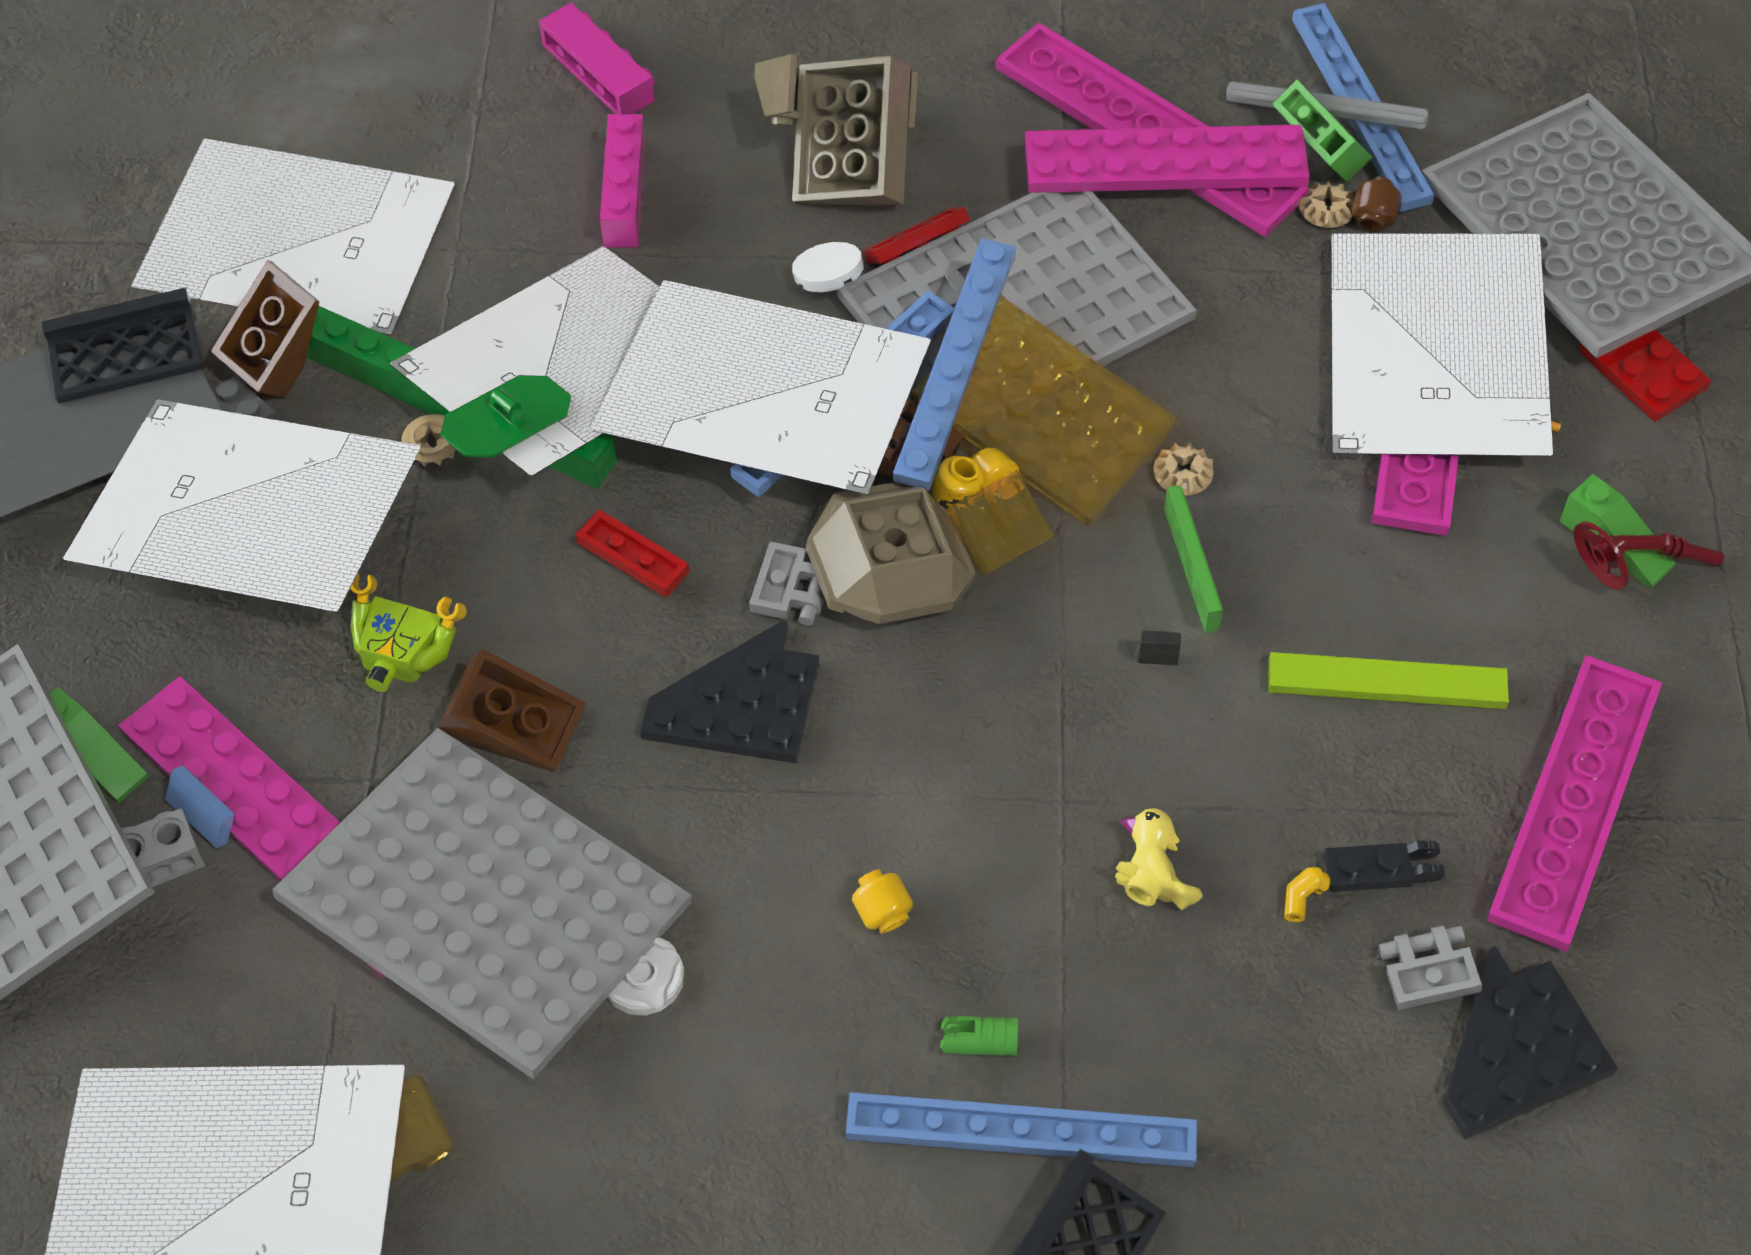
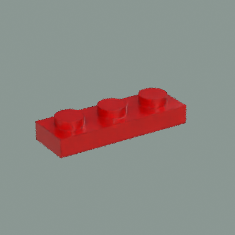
[862,207,970,266]
[575,509,690,598]

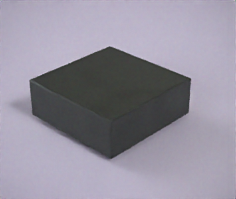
[1138,630,1181,666]

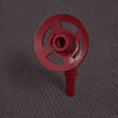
[1573,521,1724,590]

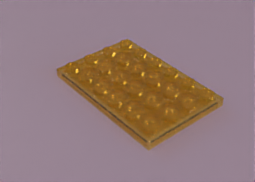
[911,296,1178,526]

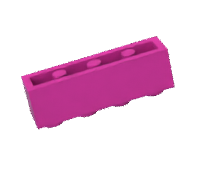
[539,2,655,114]
[600,114,646,248]

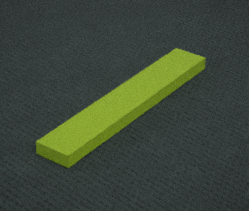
[1268,652,1509,709]

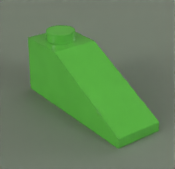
[1272,80,1372,182]
[1560,474,1676,590]
[50,687,149,804]

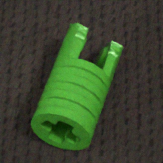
[940,1016,1018,1057]

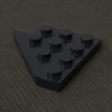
[640,621,820,764]
[1443,946,1618,1140]

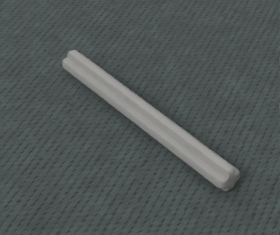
[1226,81,1429,129]

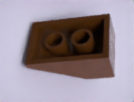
[211,260,320,398]
[437,648,586,772]

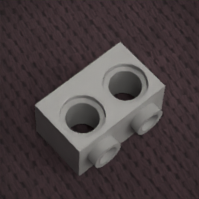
[121,808,205,887]

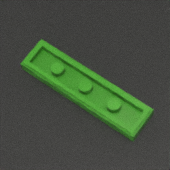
[1164,485,1223,633]

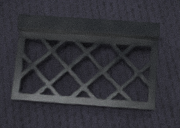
[41,287,204,403]
[1012,1149,1166,1255]

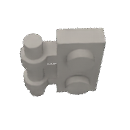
[749,541,824,626]
[1378,925,1482,1010]

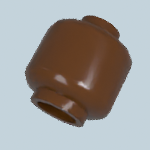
[1351,177,1402,232]

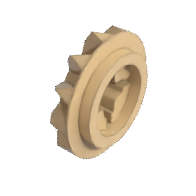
[1299,180,1354,228]
[402,414,456,467]
[1154,443,1214,496]

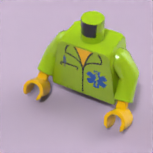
[350,573,467,692]

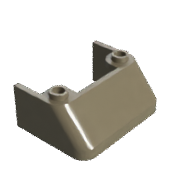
[754,54,918,129]

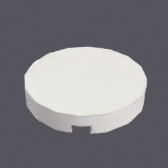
[792,242,864,293]
[607,937,684,1015]

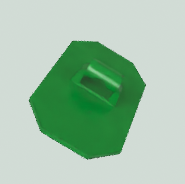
[440,375,571,457]

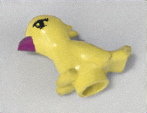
[1115,808,1203,910]

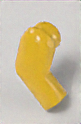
[1284,867,1330,923]

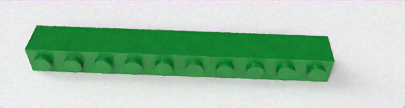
[306,306,617,489]

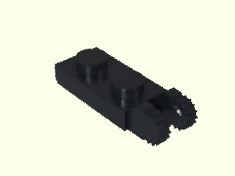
[1324,840,1445,892]

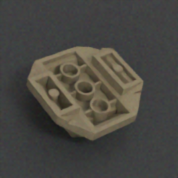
[806,482,976,624]

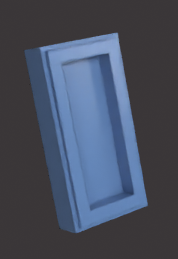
[165,766,234,848]

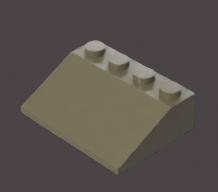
[792,56,911,206]

